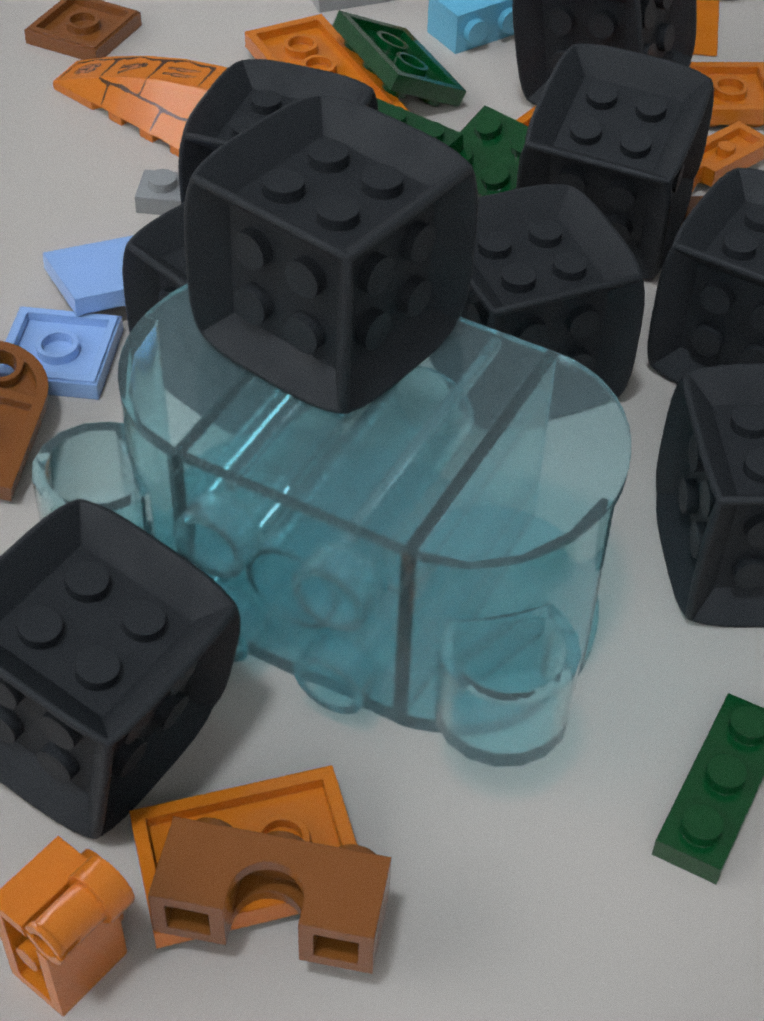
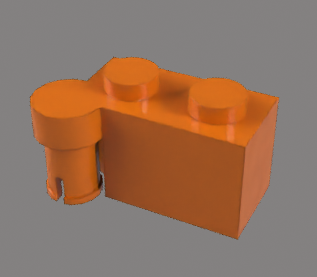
[0,836,135,1017]

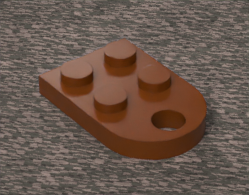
[0,341,49,501]

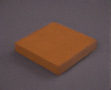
[24,0,142,60]

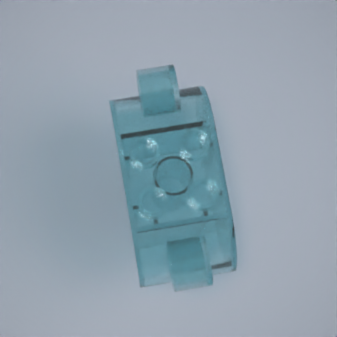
[32,284,631,767]

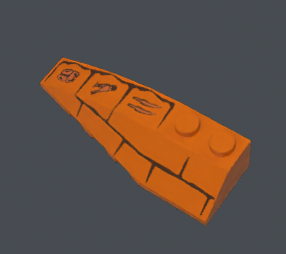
[53,56,227,157]

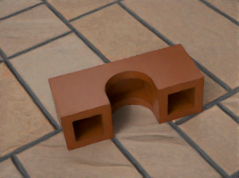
[148,816,392,974]

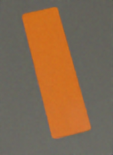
[693,0,719,56]

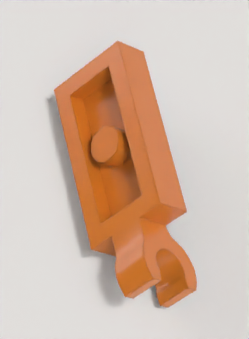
[692,121,764,192]

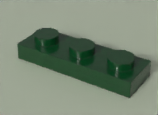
[651,693,764,885]

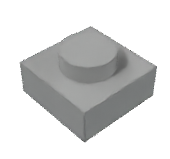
[134,169,181,215]

